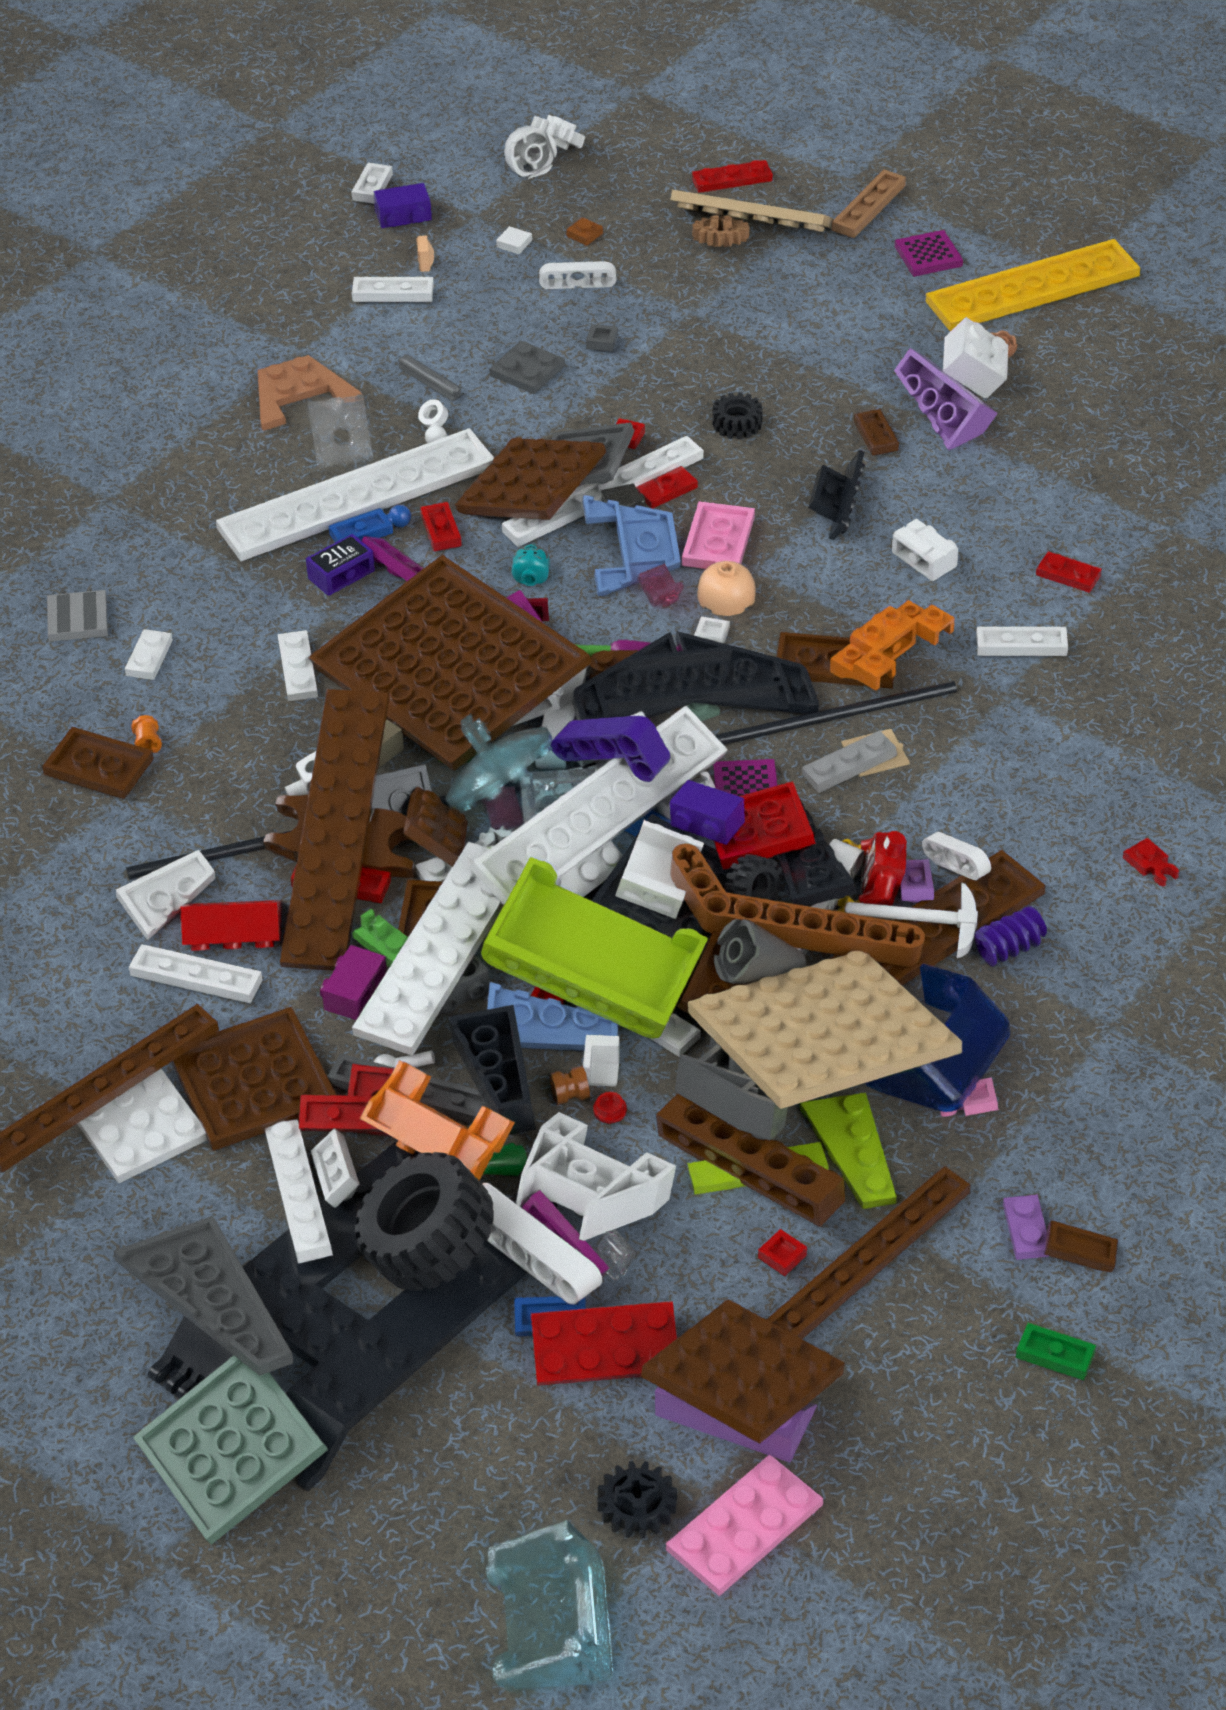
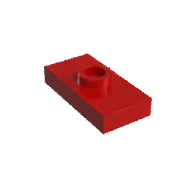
[635,466,698,509]

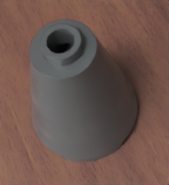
[714,919,807,984]

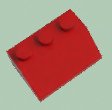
[180,900,282,951]

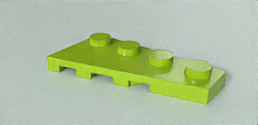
[800,1093,897,1209]

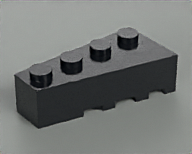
[448,1005,536,1135]

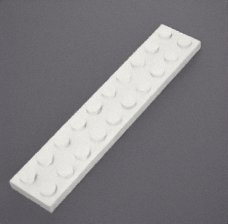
[216,428,494,561]
[469,706,728,905]

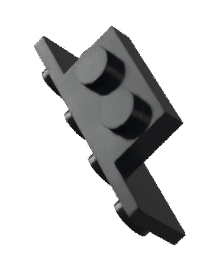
[808,450,865,540]

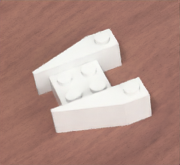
[516,1112,676,1241]

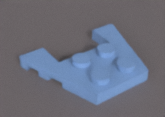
[582,495,681,597]

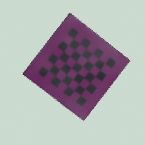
[894,230,963,277]
[713,759,777,796]

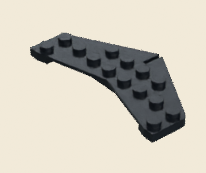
[572,631,820,720]

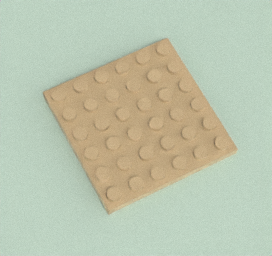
[688,951,962,1109]

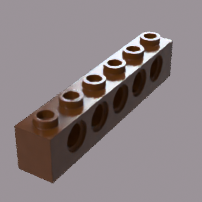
[656,1094,845,1227]

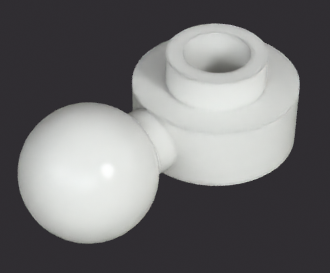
[418,400,448,443]

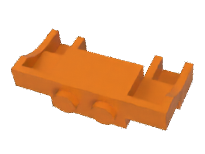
[830,600,955,691]

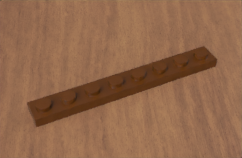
[0,1004,219,1173]
[766,1166,971,1339]

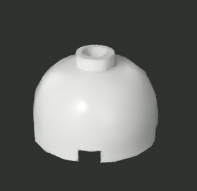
[504,126,557,179]

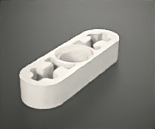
[539,261,616,289]
[922,832,991,880]

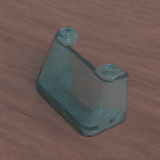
[486,1520,613,1692]

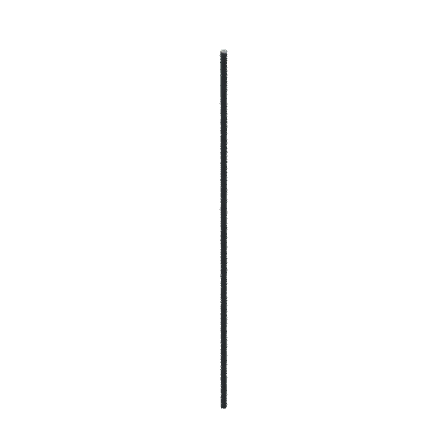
[126,681,957,879]

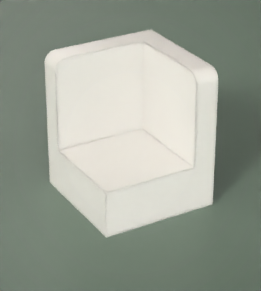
[583,1035,620,1086]

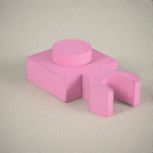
[936,1077,999,1117]

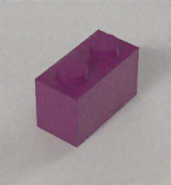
[320,945,387,1020]

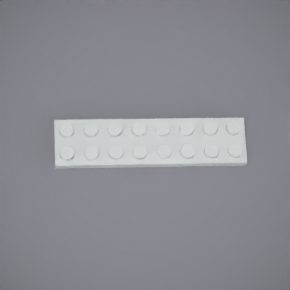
[352,842,504,1056]

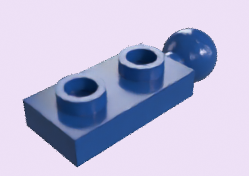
[329,505,411,542]

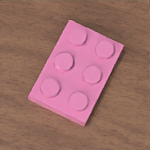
[682,501,755,569]

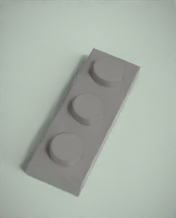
[802,730,897,793]

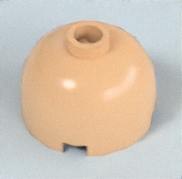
[697,561,756,616]

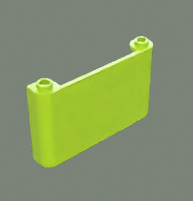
[481,856,708,1039]

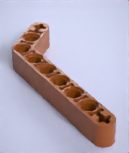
[670,843,925,966]

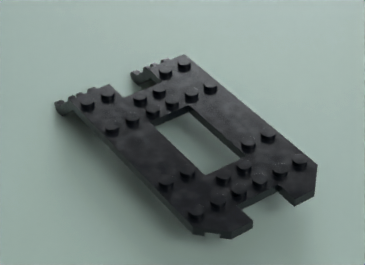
[148,1140,557,1492]

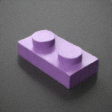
[900,859,934,903]
[1003,1194,1048,1260]

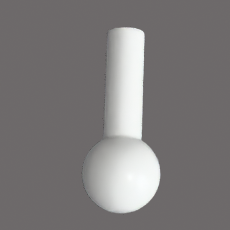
[374,1050,435,1068]

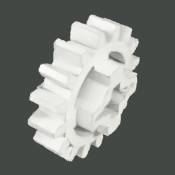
[531,115,585,150]

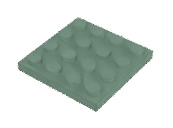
[133,1356,328,1545]

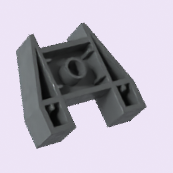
[675,1037,816,1140]

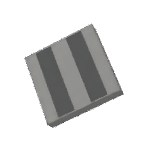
[47,590,108,642]

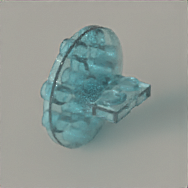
[445,714,553,813]

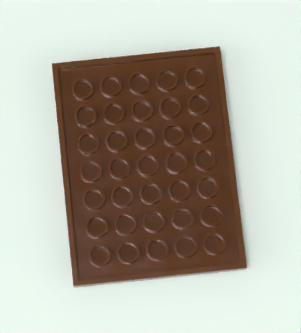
[308,555,592,771]

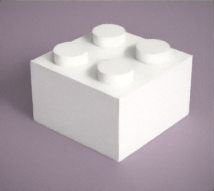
[943,317,1008,398]

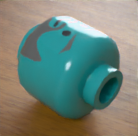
[511,544,550,586]

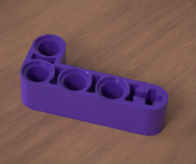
[550,715,671,782]

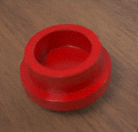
[593,1092,627,1124]

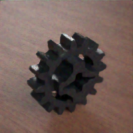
[597,1461,677,1539]

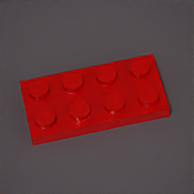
[531,1301,677,1386]

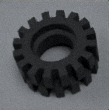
[712,392,763,440]
[725,854,785,902]

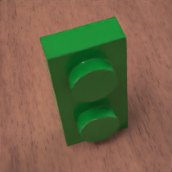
[1016,1323,1096,1380]

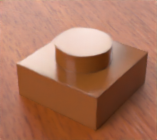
[566,217,603,246]

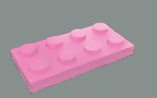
[666,1454,823,1596]

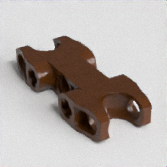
[263,795,416,878]

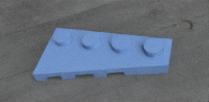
[487,982,619,1051]

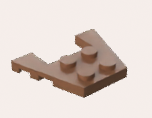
[258,355,363,431]

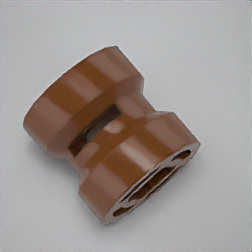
[549,1066,590,1105]

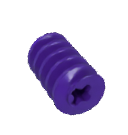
[974,906,1047,967]

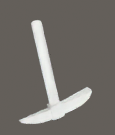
[845,883,978,958]

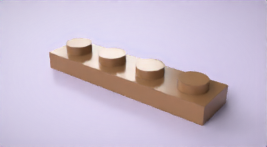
[832,169,906,238]

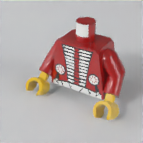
[837,831,907,913]

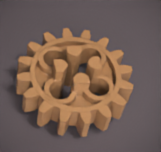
[692,215,749,247]

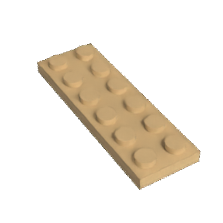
[670,190,834,232]

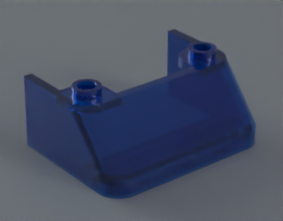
[866,964,1011,1112]

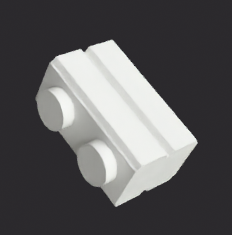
[892,519,958,581]

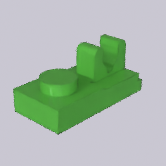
[352,909,408,967]

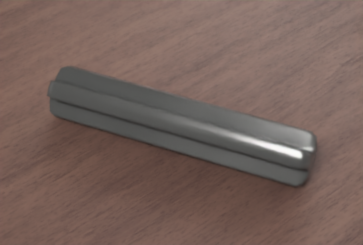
[398,354,462,401]

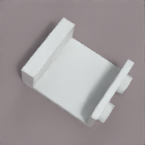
[615,820,704,919]

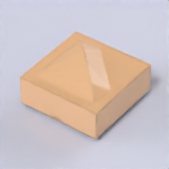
[417,235,434,272]

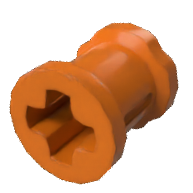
[131,715,162,753]

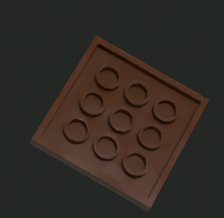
[455,437,606,520]
[171,1006,336,1151]
[641,1299,845,1444]

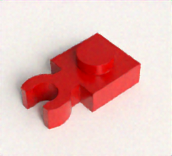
[1123,837,1179,887]

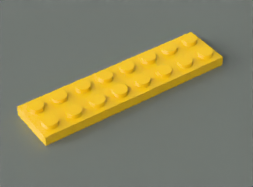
[926,239,1140,332]

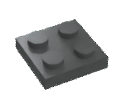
[489,341,565,394]

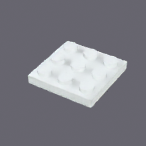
[77,1069,207,1183]

